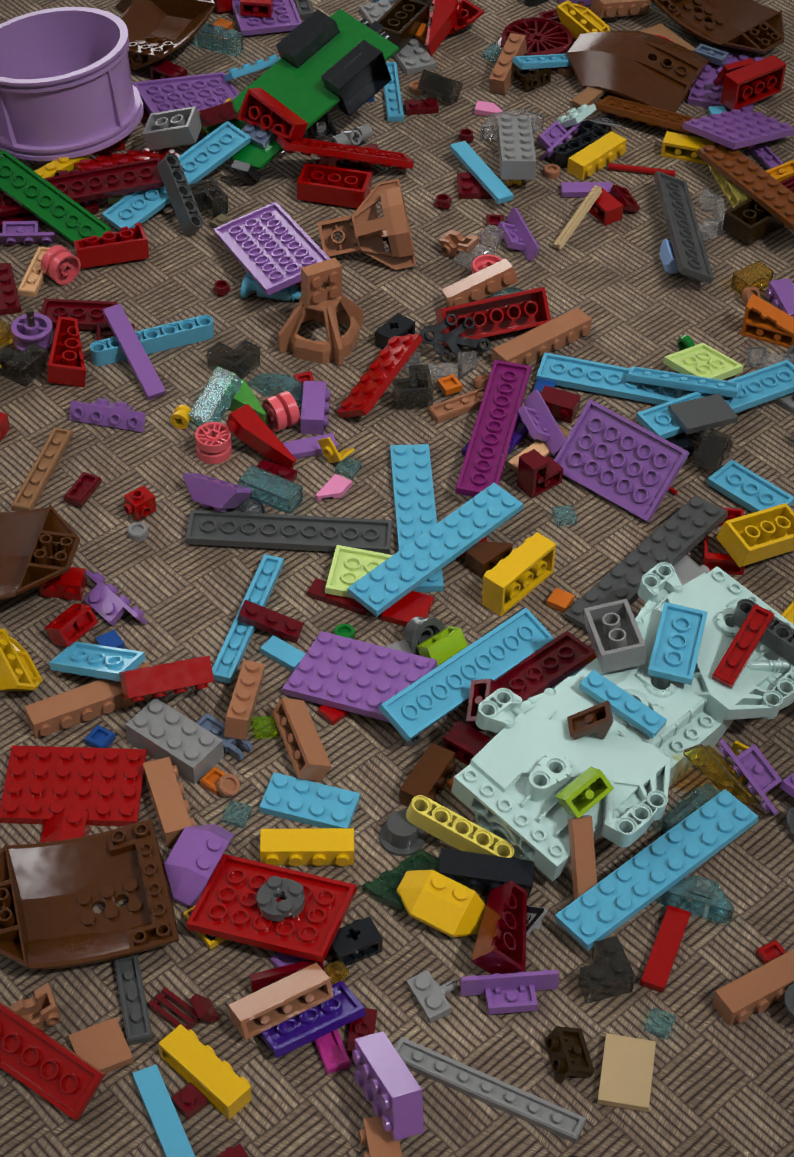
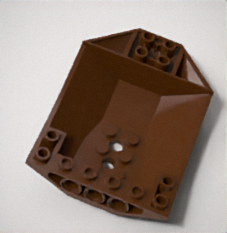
[119,0,215,70]
[650,0,784,54]
[566,30,710,113]
[0,504,80,601]
[0,819,179,969]

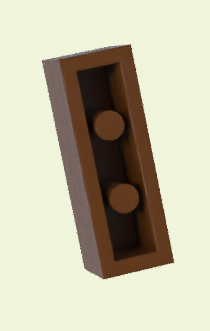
[399,743,457,811]

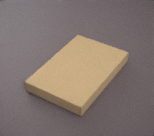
[597,1033,656,1112]

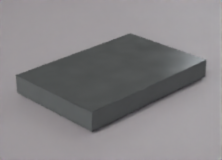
[668,394,738,434]

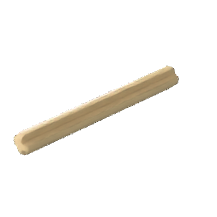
[553,185,602,250]

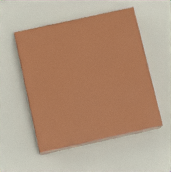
[68,1017,134,1074]

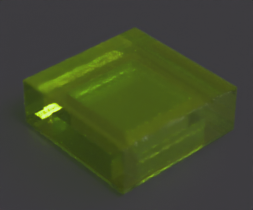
[253,715,278,739]

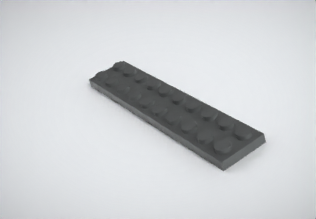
[653,171,714,284]
[564,496,728,631]
[186,510,392,555]

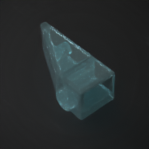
[248,373,303,404]

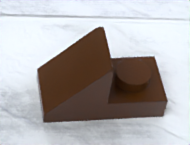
[567,700,613,740]

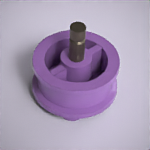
[11,308,54,355]

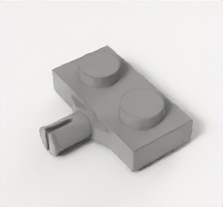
[406,970,458,1023]

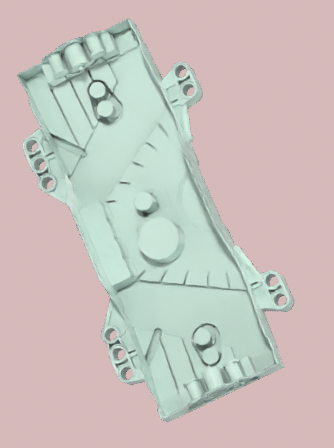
[451,562,794,881]

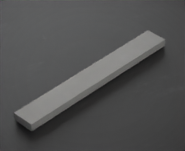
[395,1037,586,1143]

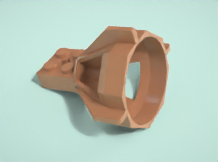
[317,179,416,270]
[278,258,363,366]

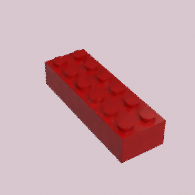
[435,287,551,346]

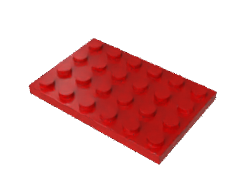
[0,745,147,827]
[186,854,357,963]

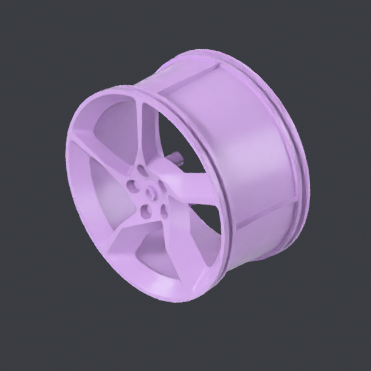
[0,7,144,161]

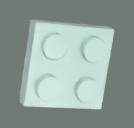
[557,104,597,128]

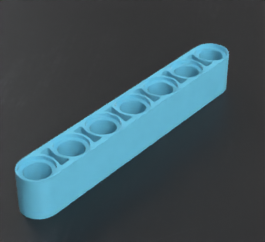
[90,315,214,366]

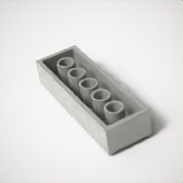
[497,115,536,180]

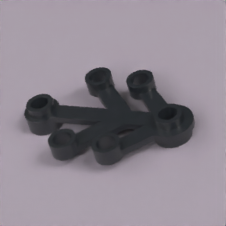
[420,314,491,366]

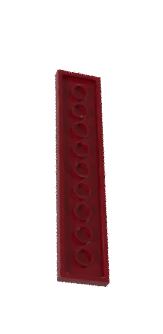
[0,157,164,217]

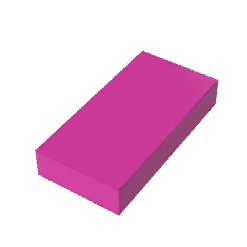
[314,1029,351,1075]

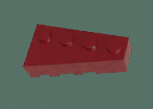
[471,880,527,975]

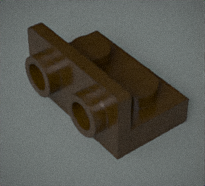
[514,68,551,92]
[545,1026,595,1083]

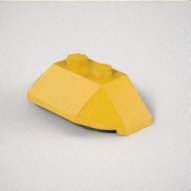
[556,0,610,40]
[0,628,43,691]
[396,870,486,938]

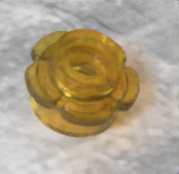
[326,961,349,984]

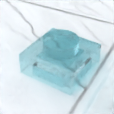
[482,43,503,63]

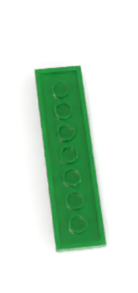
[0,149,112,245]

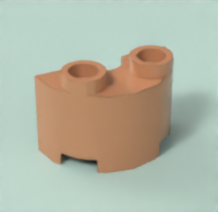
[439,230,479,259]
[8,982,61,1031]

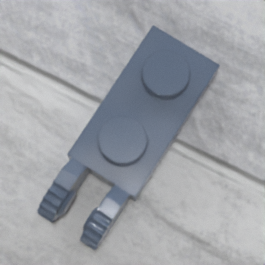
[196,713,253,761]

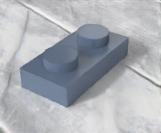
[694,44,729,66]
[241,123,276,149]

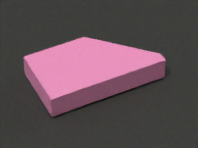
[474,101,505,118]
[315,474,352,501]

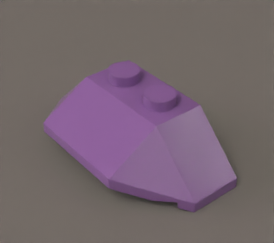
[183,473,252,512]
[163,824,235,908]

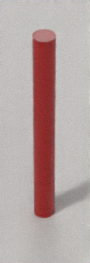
[608,163,676,177]

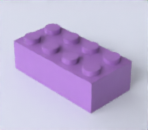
[352,1031,424,1141]

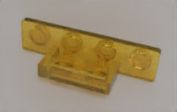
[683,744,757,807]

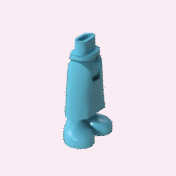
[240,272,301,302]

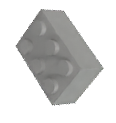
[142,106,203,151]
[584,599,647,674]

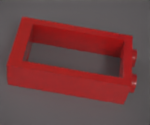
[701,508,745,575]

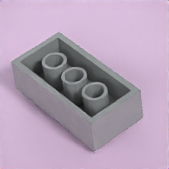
[125,698,224,785]

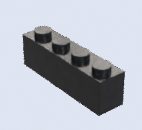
[436,848,534,898]

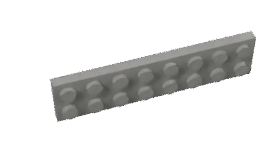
[359,0,436,75]

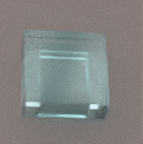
[335,457,362,479]
[552,505,577,526]
[222,800,252,828]
[644,1007,676,1040]

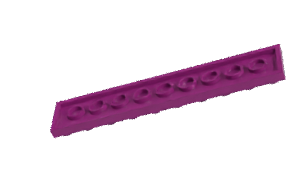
[455,360,532,497]

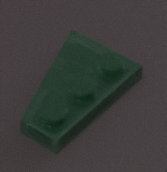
[362,849,438,913]

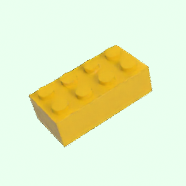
[716,503,794,567]
[482,532,556,617]

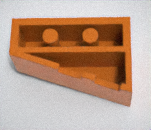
[741,293,794,348]

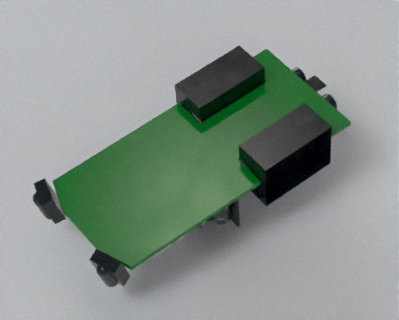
[194,9,400,185]

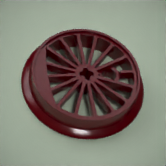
[496,17,574,70]

